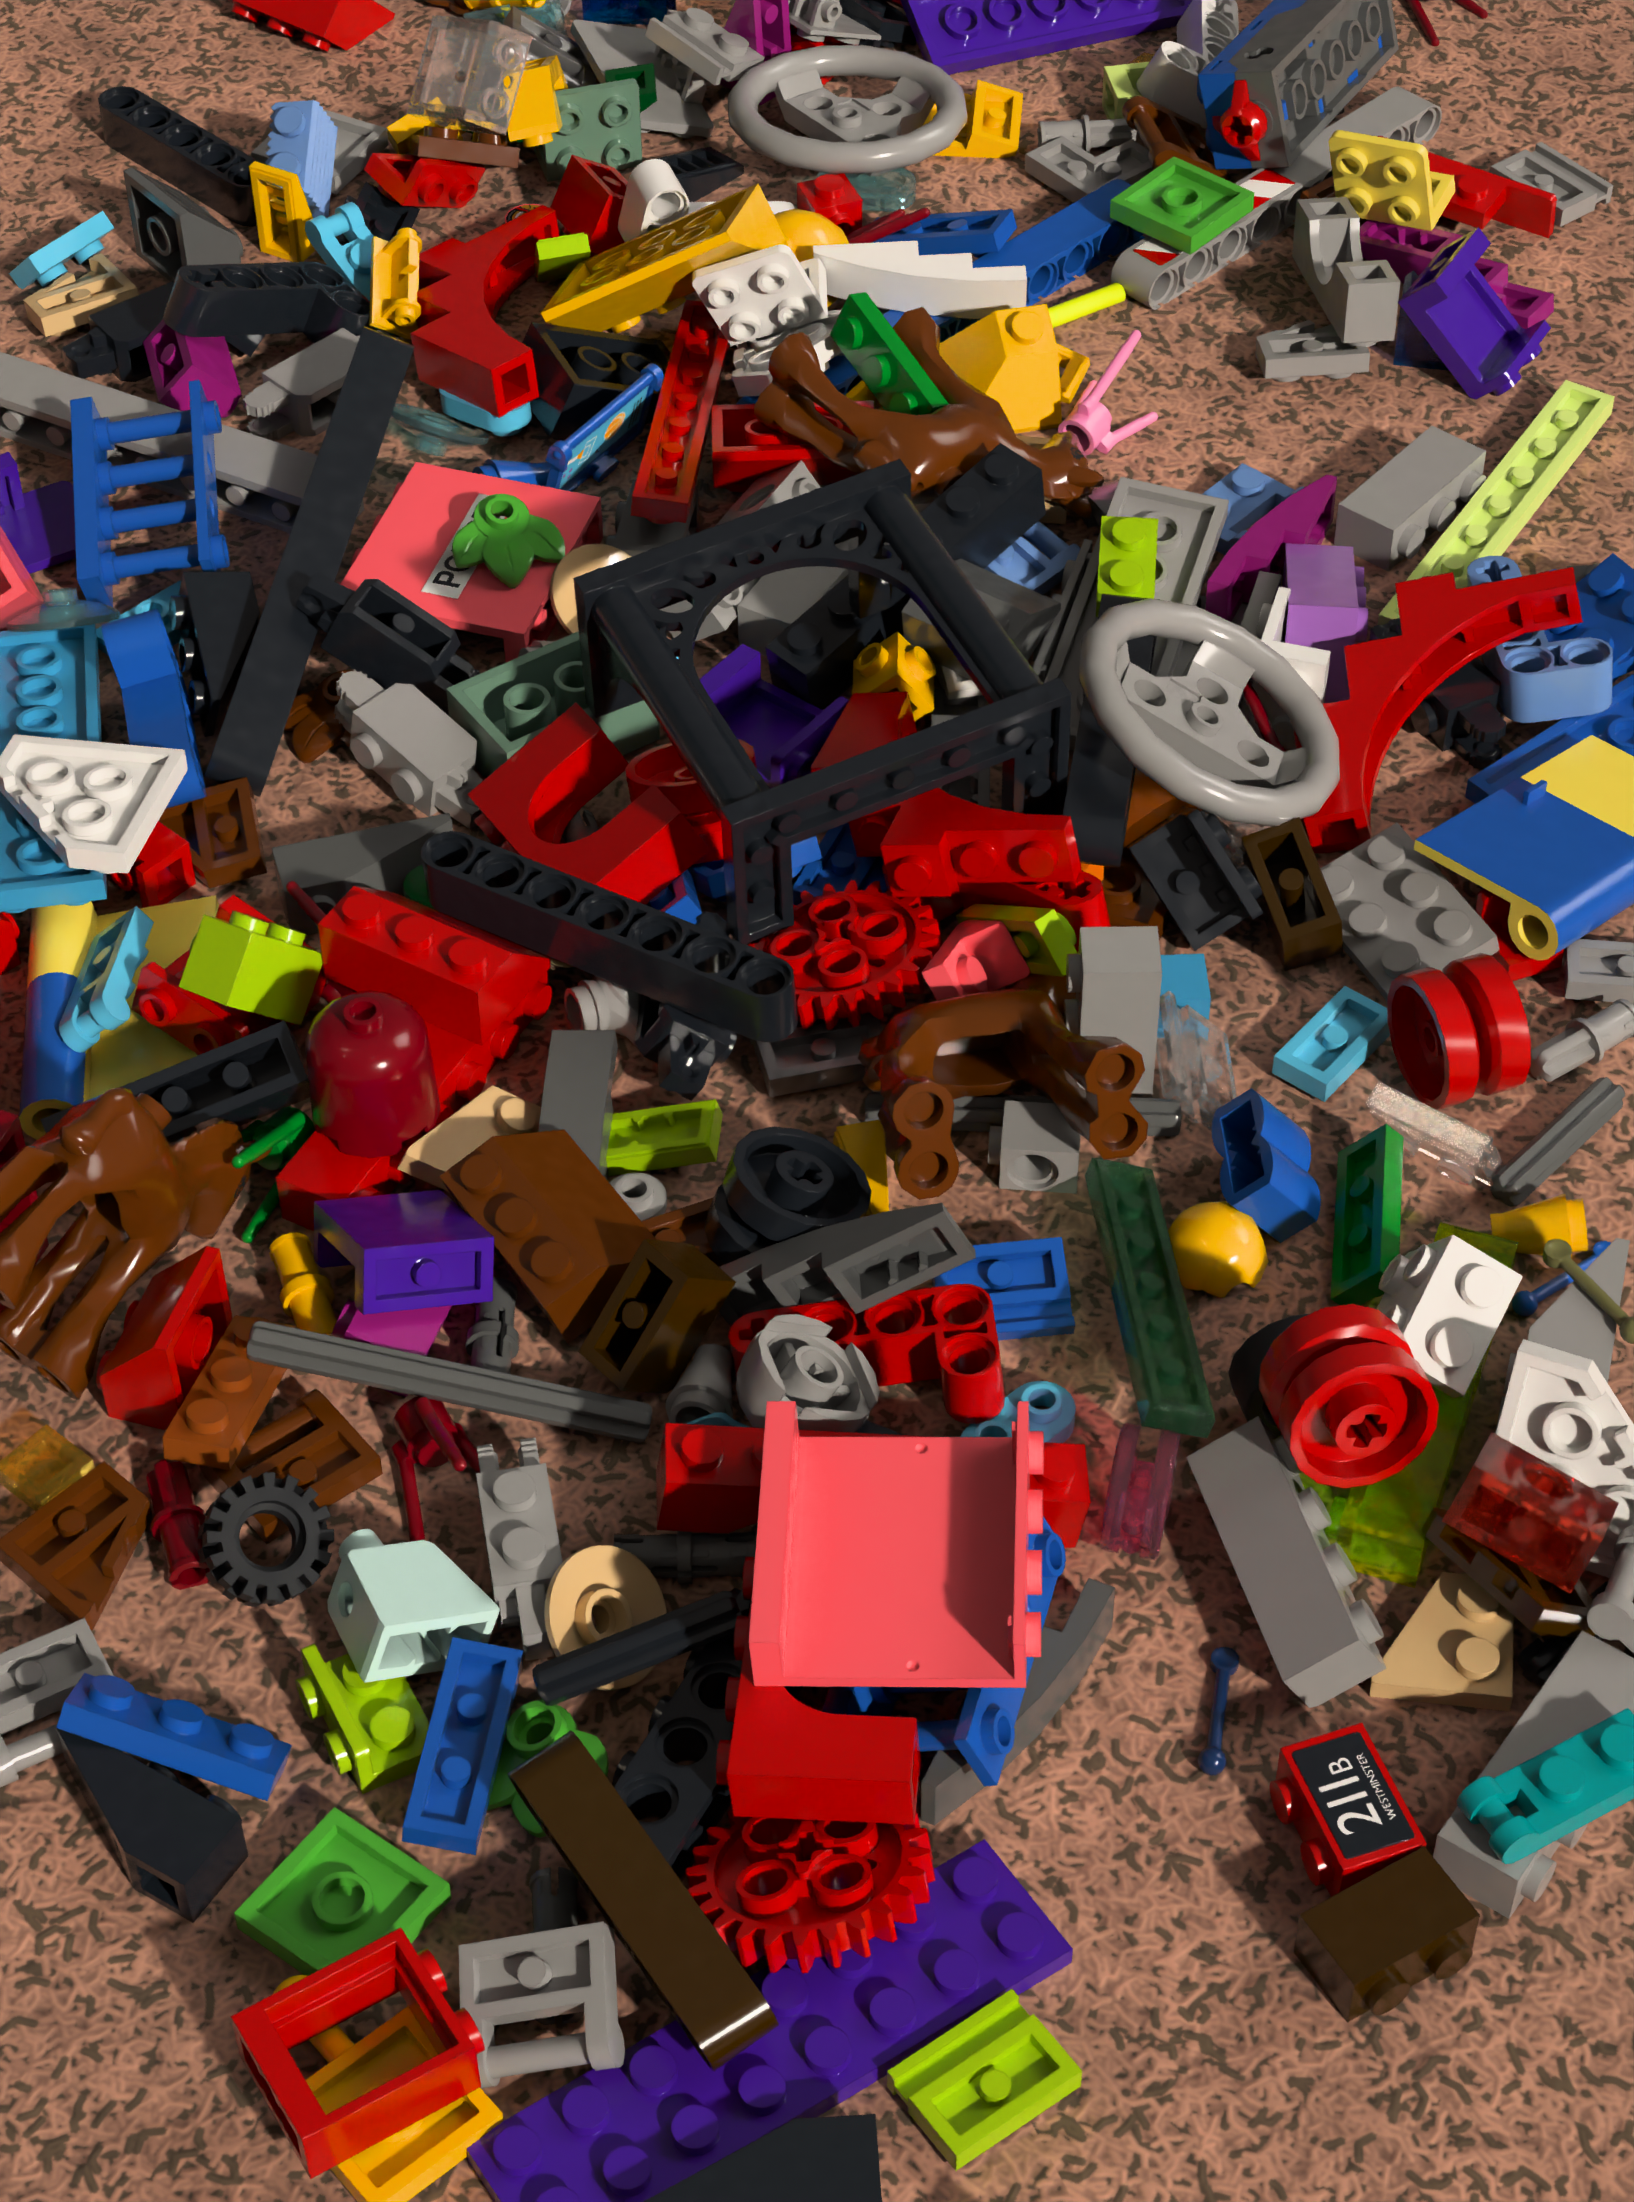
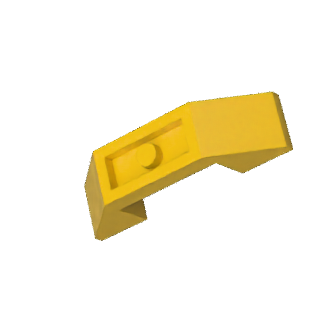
[500,55,568,147]

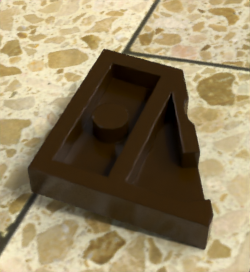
[1421,1507,1595,1639]

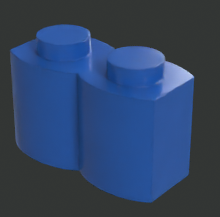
[1212,1088,1321,1243]

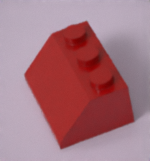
[228,0,395,53]
[711,400,874,492]
[318,886,550,1046]

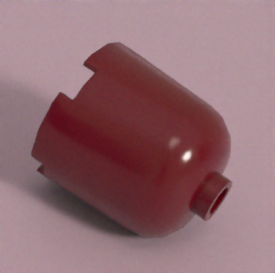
[305,990,441,1158]

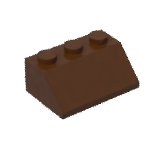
[439,1129,657,1344]

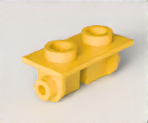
[369,228,422,340]

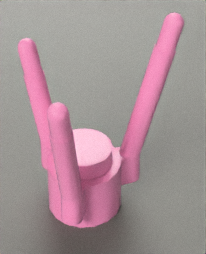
[1057,330,1158,456]

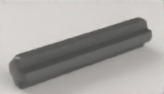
[1490,1077,1625,1207]

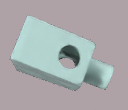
[327,1529,500,1683]

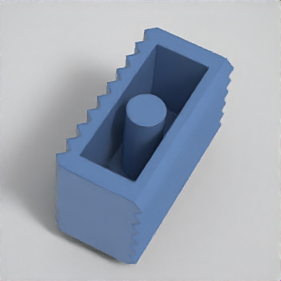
[265,100,338,218]

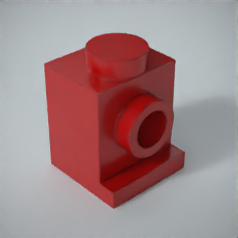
[110,821,196,908]

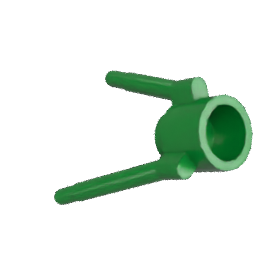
[231,1106,315,1243]

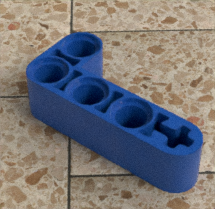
[101,609,207,809]

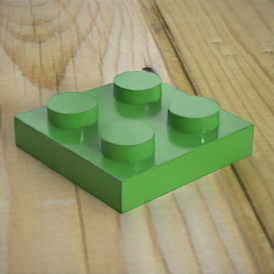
[1110,156,1254,255]
[234,1807,452,1976]

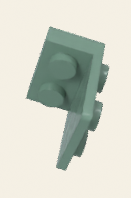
[534,78,642,182]

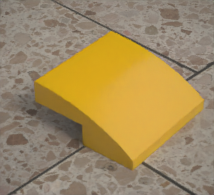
[922,79,1023,158]

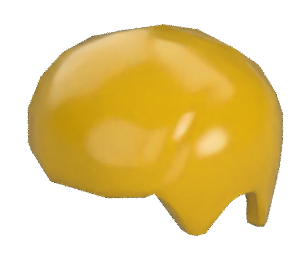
[1161,1201,1268,1298]

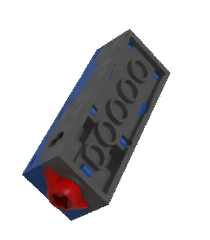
[1197,0,1399,170]

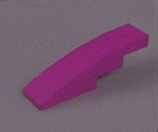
[1360,220,1554,329]
[1205,474,1337,622]

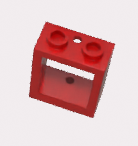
[231,1928,485,2179]

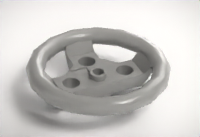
[728,45,968,177]
[1079,598,1340,827]

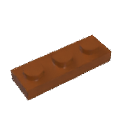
[163,1315,297,1470]

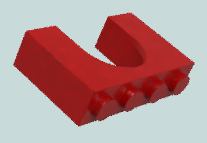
[467,703,710,905]
[716,1556,921,1825]

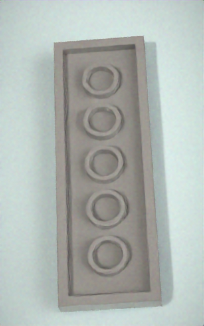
[1044,477,1229,751]

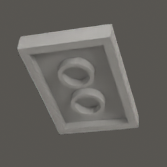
[1320,823,1500,1001]

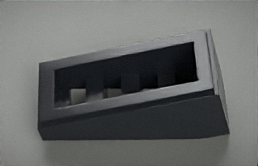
[656,146,744,202]

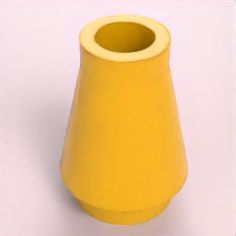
[1490,1194,1588,1259]

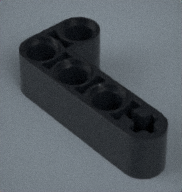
[163,262,370,343]

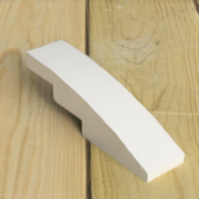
[813,241,1027,319]

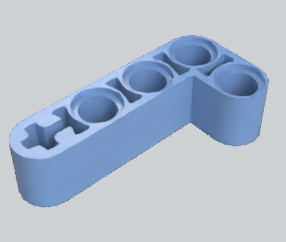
[1467,556,1613,723]

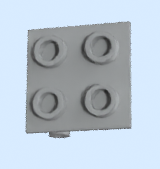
[788,0,882,45]

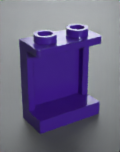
[1398,227,1551,400]
[699,644,849,789]
[314,1190,494,1315]

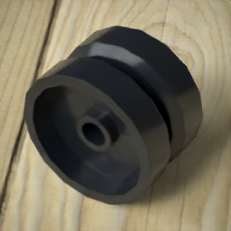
[704,1127,872,1265]

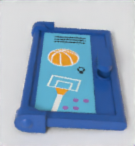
[546,363,664,492]

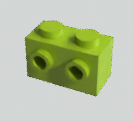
[179,911,323,1025]

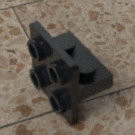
[1127,806,1263,951]

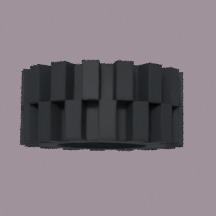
[197,1472,334,1607]

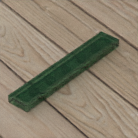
[1085,1158,1216,1438]

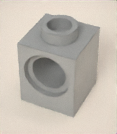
[988,1100,1081,1194]

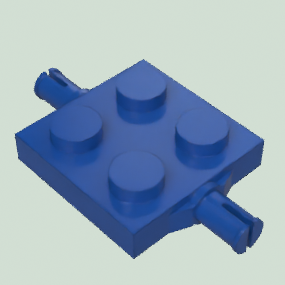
[1544,553,1634,683]

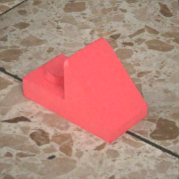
[921,920,1031,1000]

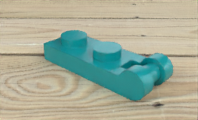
[1456,1708,1634,1864]

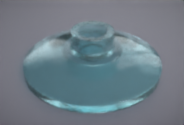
[391,403,490,457]
[6,588,121,632]

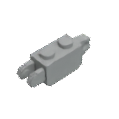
[242,328,398,441]
[334,669,483,829]
[476,1437,562,1661]

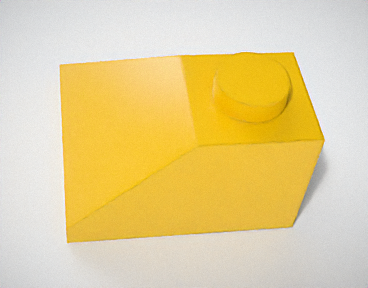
[939,304,1062,433]

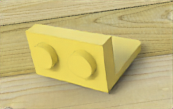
[1328,130,1455,231]

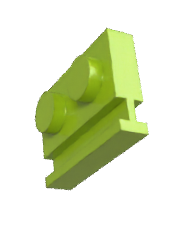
[887,1989,1082,2171]

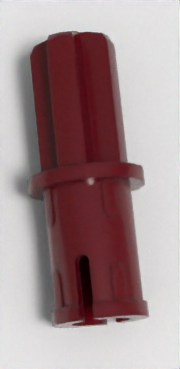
[146,1459,210,1590]

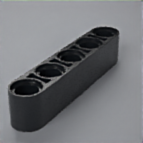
[98,86,261,227]

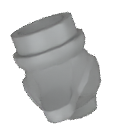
[564,975,642,1047]

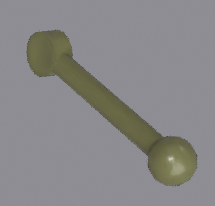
[1542,1239,1634,1344]

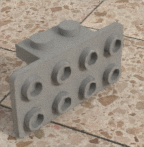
[570,9,714,139]

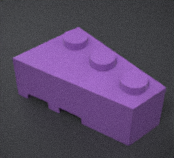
[1282,543,1368,703]

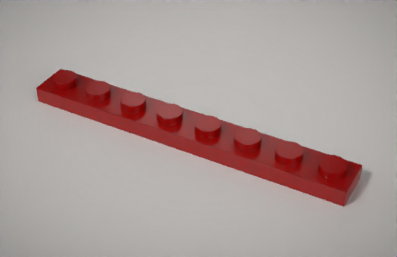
[631,300,730,524]

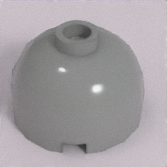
[736,1314,880,1432]

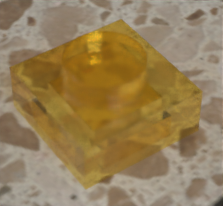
[0,1424,95,1511]

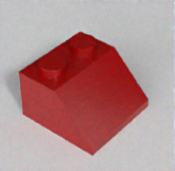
[96,1246,233,1430]

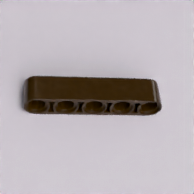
[507,1730,779,2072]

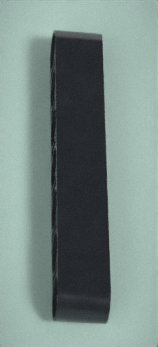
[1063,594,1160,868]
[421,831,798,1042]

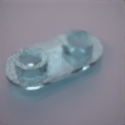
[817,168,916,212]

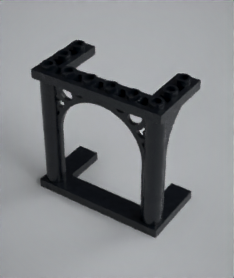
[573,459,1072,944]

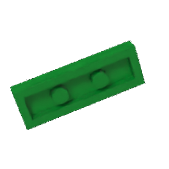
[830,292,949,415]
[1331,1124,1404,1306]

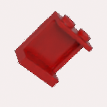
[131,894,327,1055]

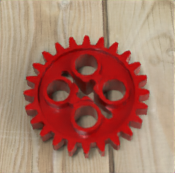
[748,880,942,1030]
[686,1809,935,1973]

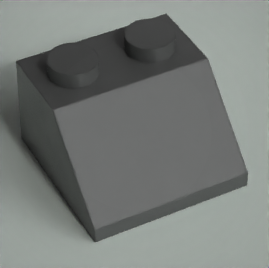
[123,167,243,282]
[902,559,1061,680]

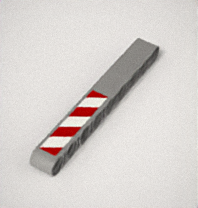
[1111,86,1442,310]

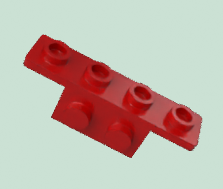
[1377,136,1557,238]

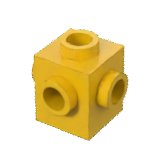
[852,631,936,722]

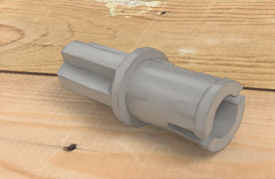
[1037,114,1137,153]
[1531,999,1634,1082]

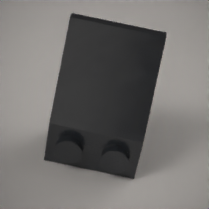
[522,322,671,441]

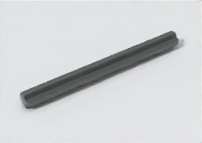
[246,1321,652,1443]

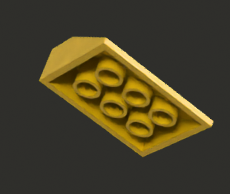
[541,183,786,334]

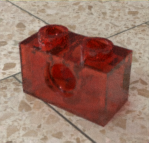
[1442,1432,1619,1594]

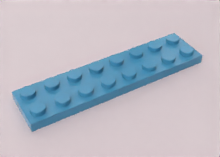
[0,621,107,913]

